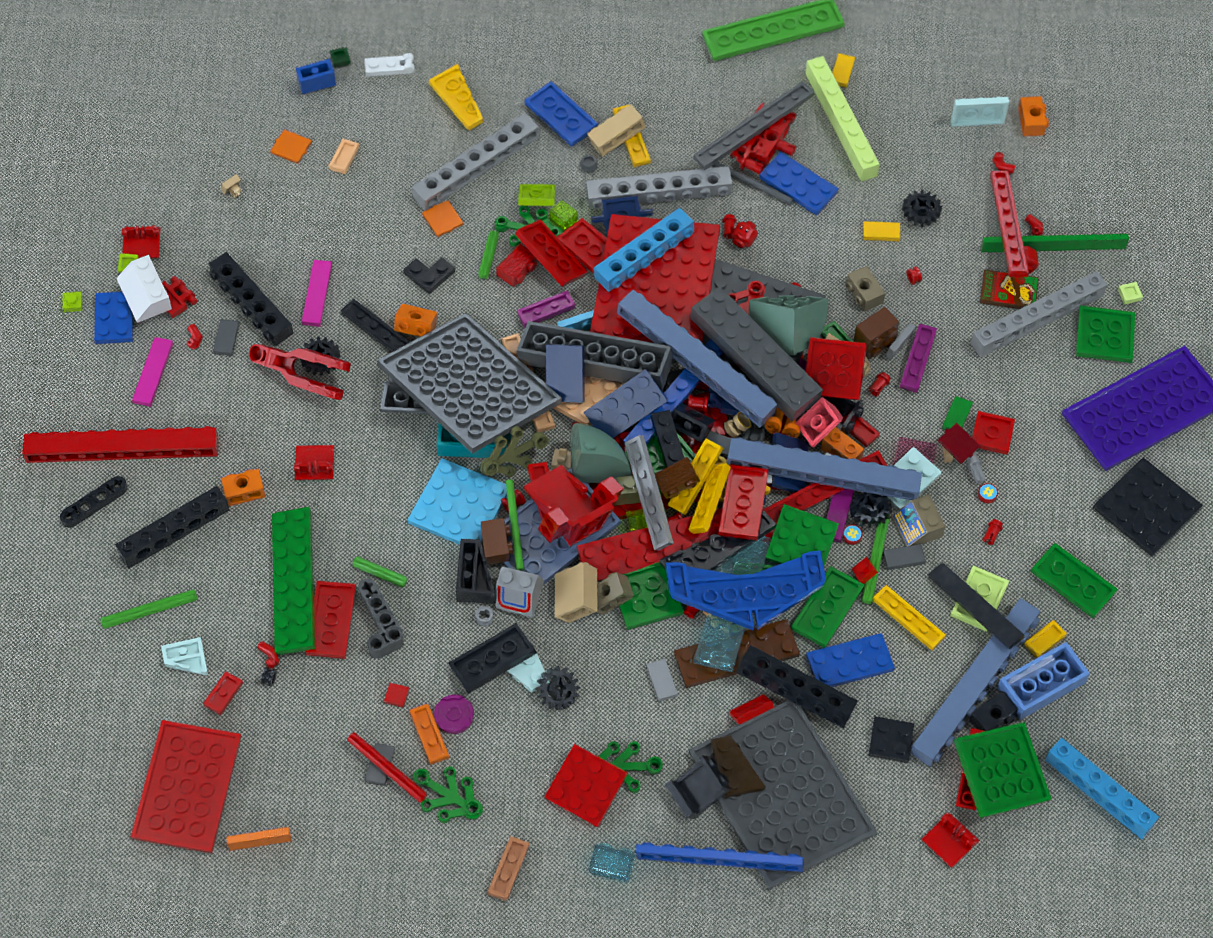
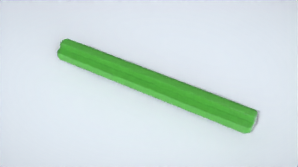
[862,519,889,604]
[100,589,197,629]

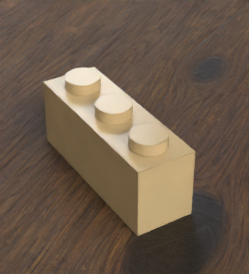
[587,104,646,157]

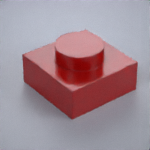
[852,557,878,584]

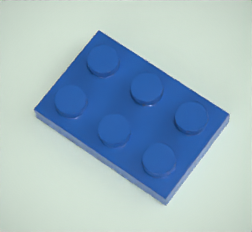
[94,292,134,344]

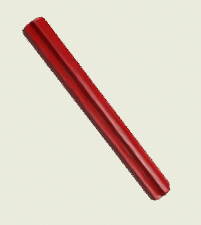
[347,732,427,803]

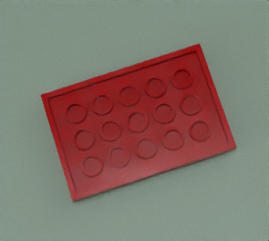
[130,720,242,853]

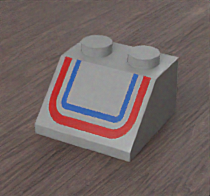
[496,566,544,618]

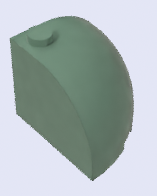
[749,295,828,355]
[570,423,632,483]

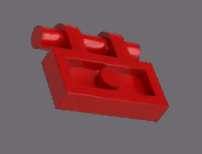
[162,276,198,319]

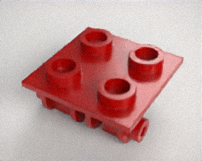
[122,225,161,259]
[294,445,334,480]
[921,812,980,868]

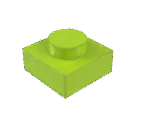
[118,253,138,273]
[63,291,83,312]

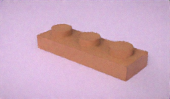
[488,836,530,901]

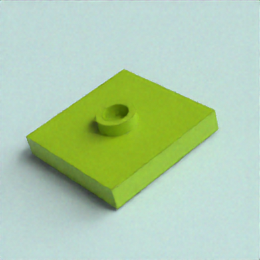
[518,184,556,206]

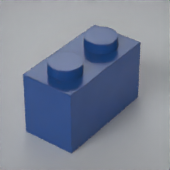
[296,59,336,94]

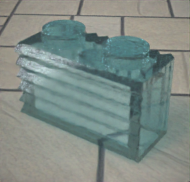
[589,843,636,883]

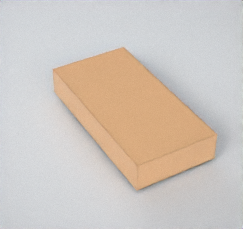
[329,139,360,175]

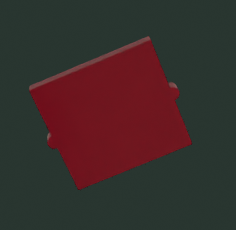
[937,423,980,464]

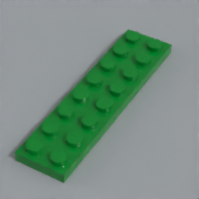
[272,507,315,655]

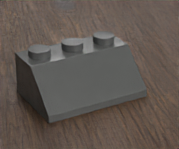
[380,382,429,414]

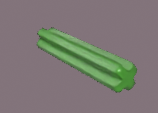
[478,231,499,279]
[353,556,407,587]

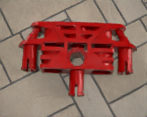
[730,103,797,175]

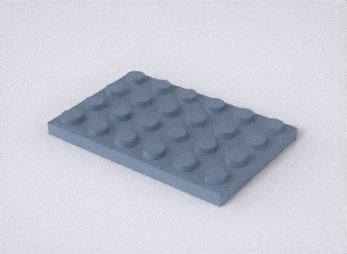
[482,467,621,585]

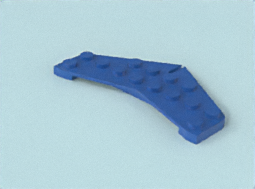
[665,551,826,630]

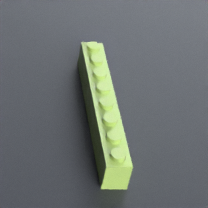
[805,56,880,182]

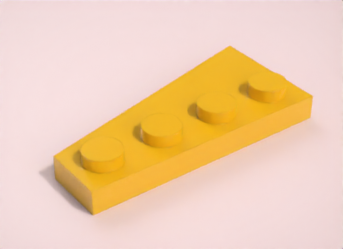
[429,64,483,131]

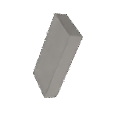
[886,323,916,360]
[646,659,678,702]

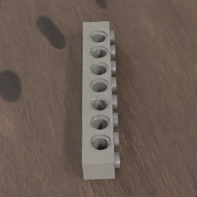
[412,113,539,211]
[586,166,732,209]
[971,271,1107,358]

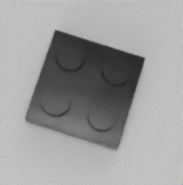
[868,716,915,763]

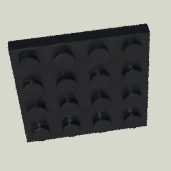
[1093,457,1203,557]

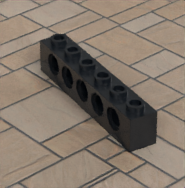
[208,252,294,346]
[115,486,230,569]
[736,645,858,729]

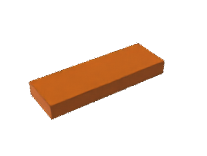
[409,703,449,765]
[227,827,292,851]

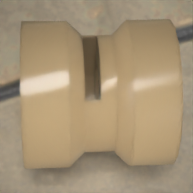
[724,412,751,438]

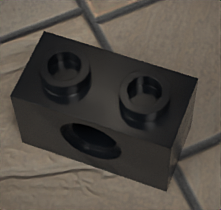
[672,403,715,442]
[969,691,1018,731]

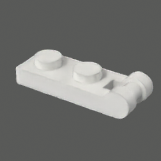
[365,53,415,77]

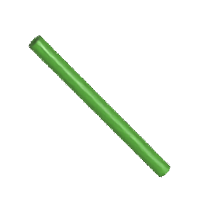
[505,479,524,571]

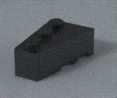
[456,539,496,604]

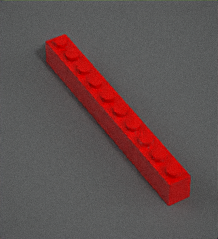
[22,426,219,463]

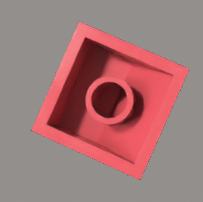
[795,397,843,448]

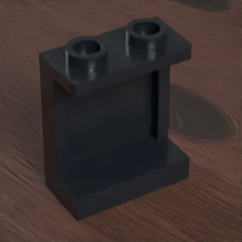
[805,396,864,435]
[665,755,732,819]

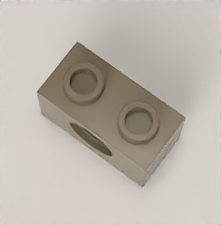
[845,266,885,312]
[595,572,634,615]

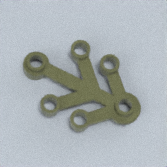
[480,426,549,477]

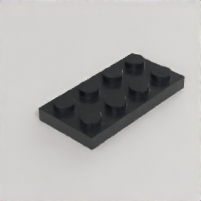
[448,623,537,694]

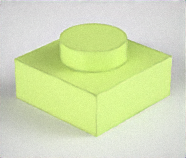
[1118,282,1143,305]

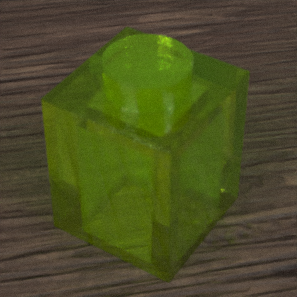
[550,200,578,231]
[626,508,648,531]

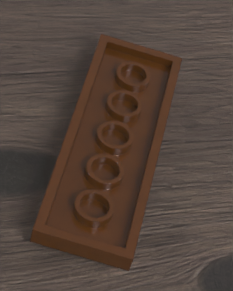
[674,619,800,688]

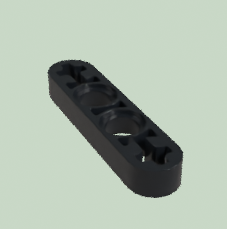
[60,476,128,528]

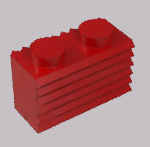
[496,244,537,287]

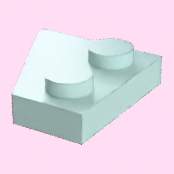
[161,637,208,675]
[507,654,550,693]

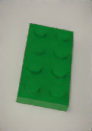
[1030,543,1118,619]
[791,566,865,648]

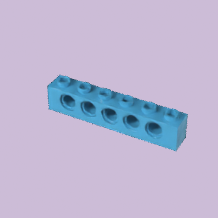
[594,208,694,292]
[1045,738,1159,839]

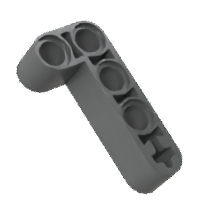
[358,578,404,659]

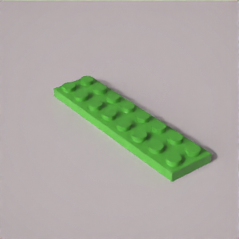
[702,0,845,61]

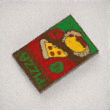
[980,269,1039,309]

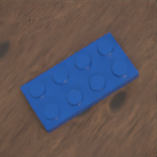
[525,81,598,147]
[759,152,839,216]
[806,633,895,687]

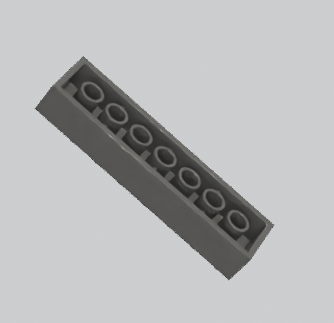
[690,286,823,422]
[516,321,674,390]

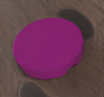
[434,694,474,734]

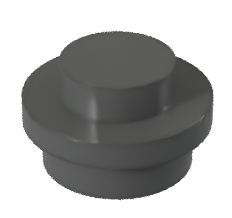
[580,155,598,172]

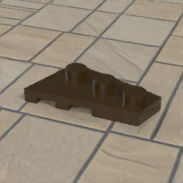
[711,735,766,798]

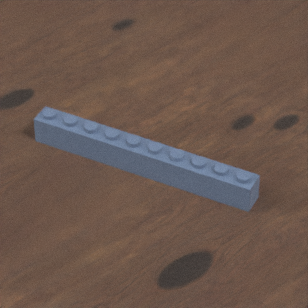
[617,290,777,428]
[726,438,922,500]
[910,598,1041,767]

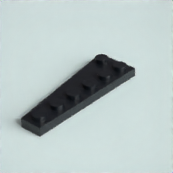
[659,511,776,571]

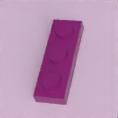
[517,290,575,328]

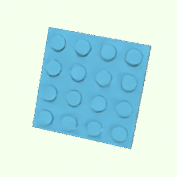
[407,458,507,545]

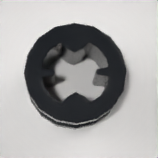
[261,667,277,686]

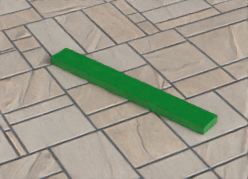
[980,234,1129,253]

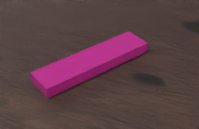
[302,260,332,327]
[132,337,173,407]

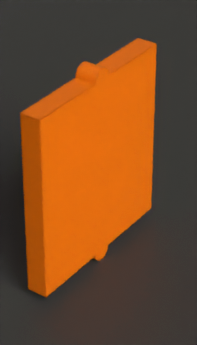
[270,129,312,164]
[422,200,464,237]

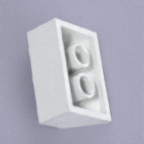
[117,255,172,323]

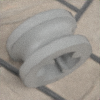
[476,606,493,626]

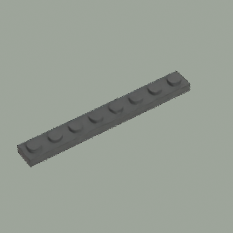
[693,81,814,170]

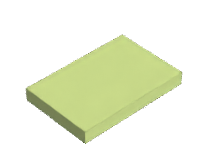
[950,566,1009,632]

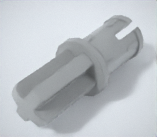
[966,451,985,484]

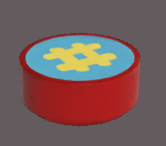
[978,483,998,503]
[842,525,862,545]

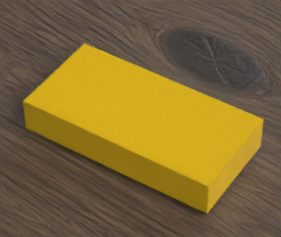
[832,53,855,88]
[863,221,900,241]
[1024,620,1067,658]

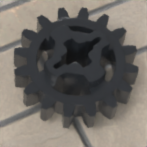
[902,190,942,227]
[300,336,341,376]
[850,492,892,528]
[536,666,580,711]

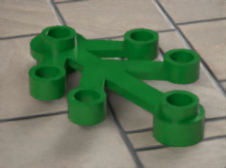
[495,205,563,247]
[598,741,663,793]
[413,766,483,823]

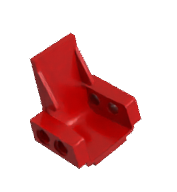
[523,465,623,547]

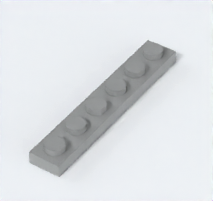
[625,435,674,551]

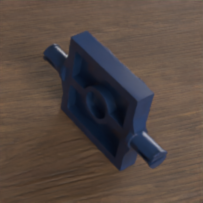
[591,196,653,237]

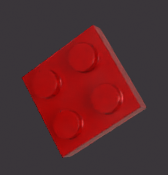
[972,411,1015,455]

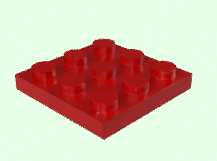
[806,337,867,401]
[544,744,628,828]

